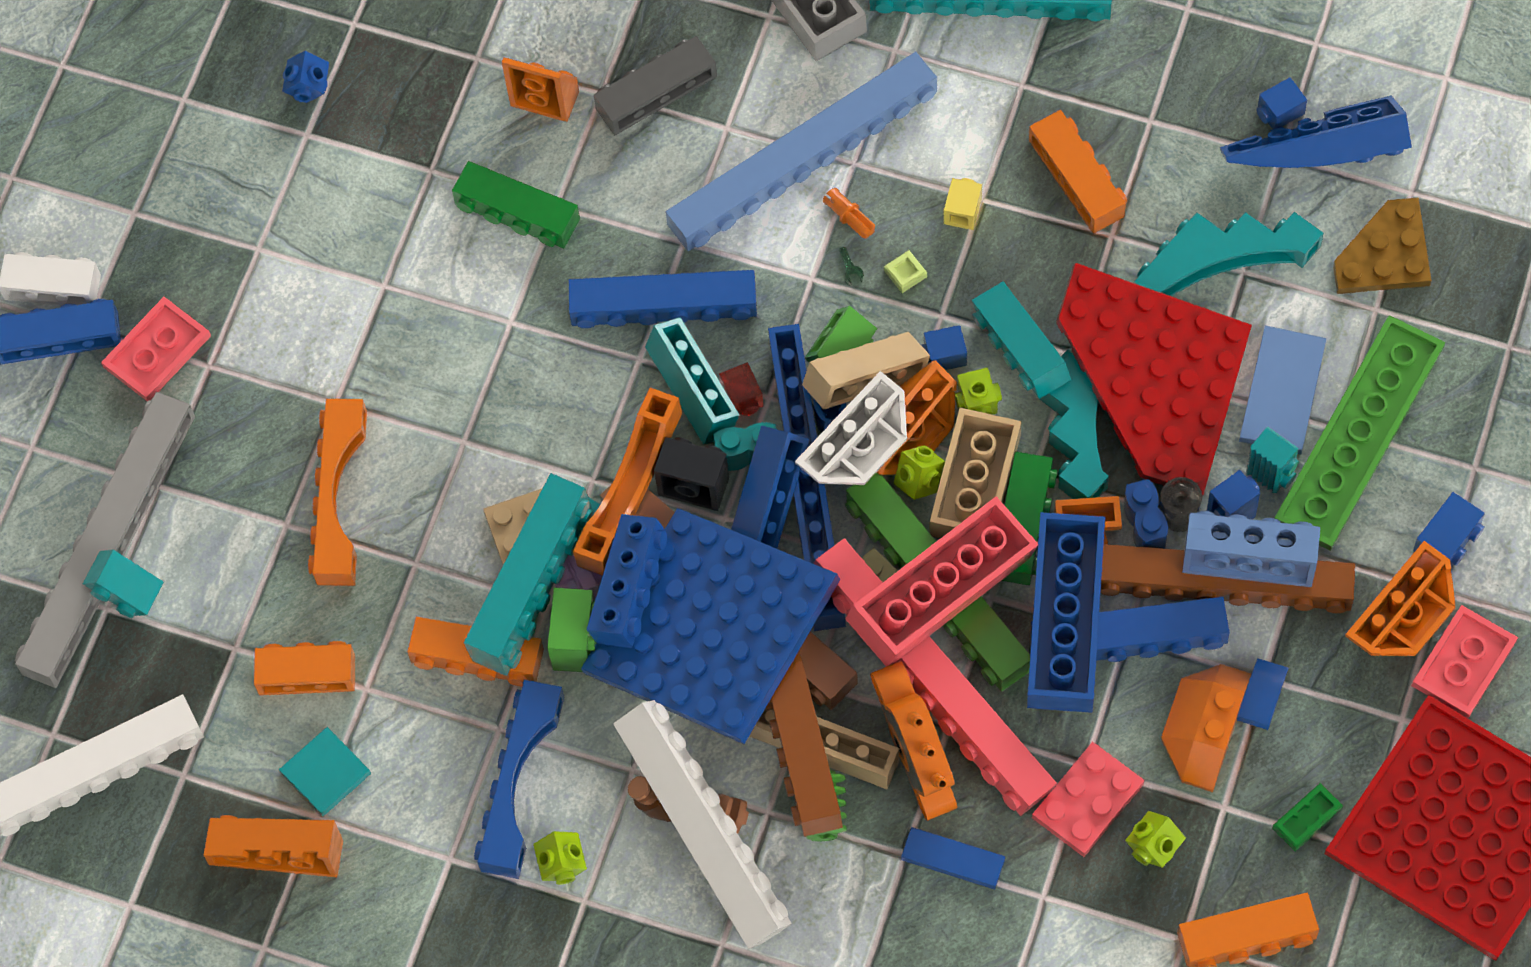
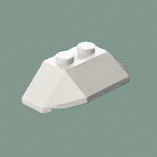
[795,371,907,485]

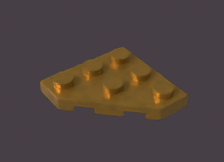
[1333,197,1432,294]

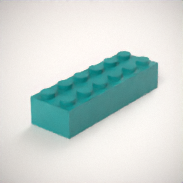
[464,473,593,676]

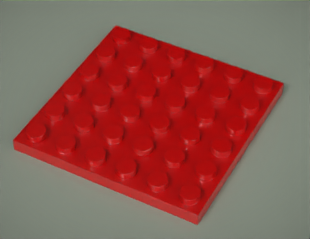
[1324,695,1531,961]

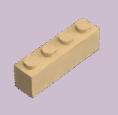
[802,332,930,409]

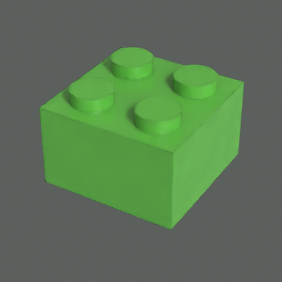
[547,588,596,672]

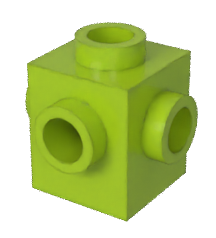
[955,367,1002,415]
[894,445,945,500]
[1125,811,1186,868]
[533,831,587,885]

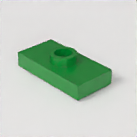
[1272,783,1343,852]

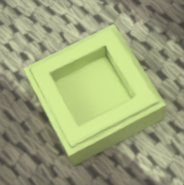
[884,250,927,293]

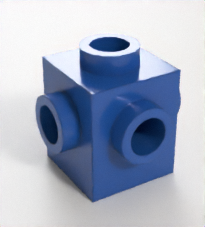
[282,51,329,103]

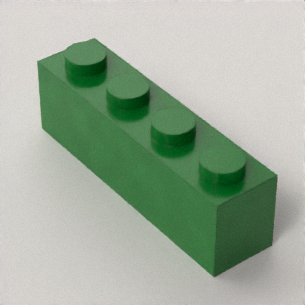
[452,161,580,249]
[1001,451,1058,586]

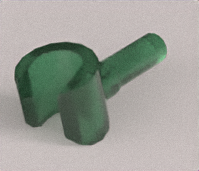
[839,247,864,286]

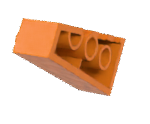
[204,815,343,878]

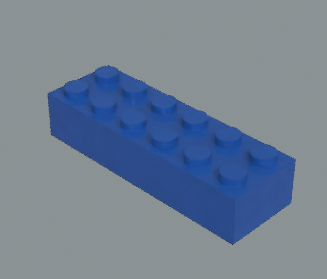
[1027,512,1105,713]

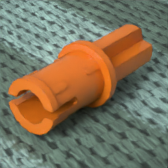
[823,188,875,239]

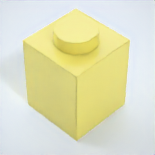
[944,178,982,230]

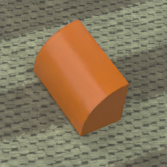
[1054,496,1122,531]

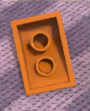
[502,57,579,122]

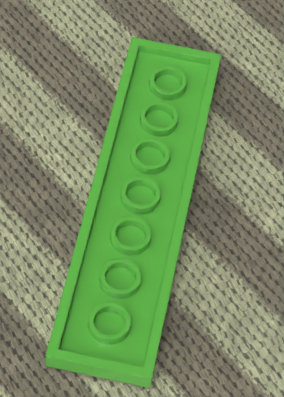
[1274,315,1446,551]

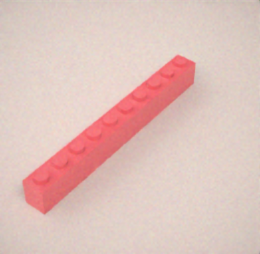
[814,538,1057,816]

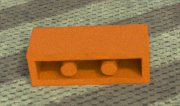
[254,641,355,695]

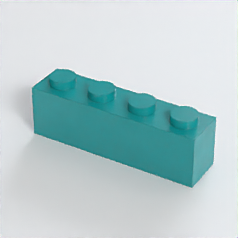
[972,281,1071,399]
[645,317,739,445]

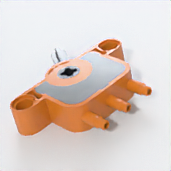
[870,661,958,821]

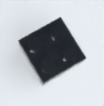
[654,437,729,511]

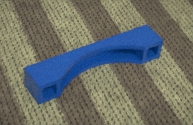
[474,680,565,879]

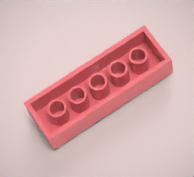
[845,496,1039,667]

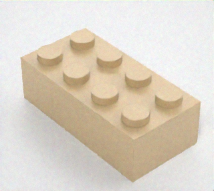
[929,408,1022,538]

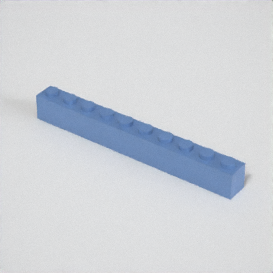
[665,51,937,251]

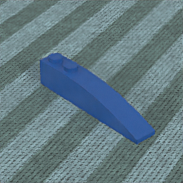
[1220,95,1412,168]

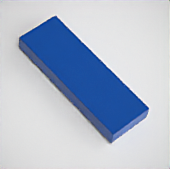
[901,827,1005,890]

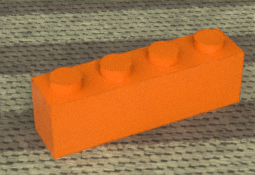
[1029,109,1127,234]
[407,616,544,687]
[1177,892,1319,967]

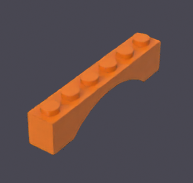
[573,387,682,576]
[308,399,367,586]

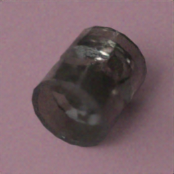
[1159,477,1202,532]

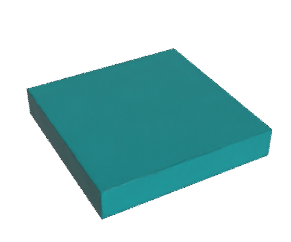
[279,727,371,817]

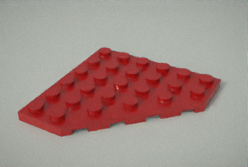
[1056,263,1252,498]

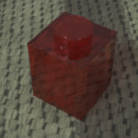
[719,362,764,416]

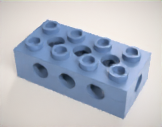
[1182,511,1320,587]

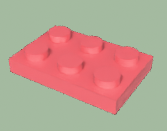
[101,297,211,402]
[1411,605,1518,718]
[1032,741,1145,857]

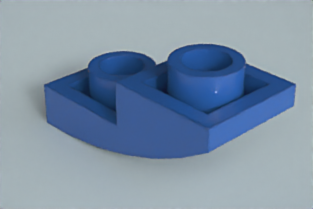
[1237,658,1288,730]

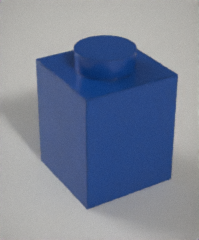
[1257,77,1307,129]
[921,325,967,370]

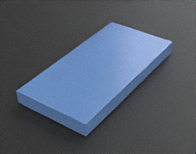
[1239,325,1327,455]

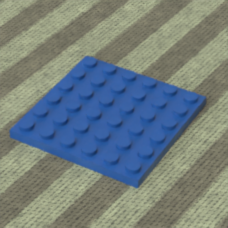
[581,508,841,744]

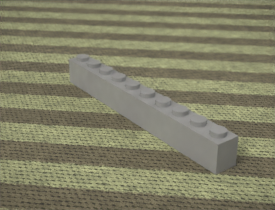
[15,392,195,688]

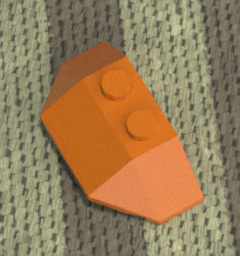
[876,361,957,475]
[1345,541,1456,656]
[1161,664,1251,792]

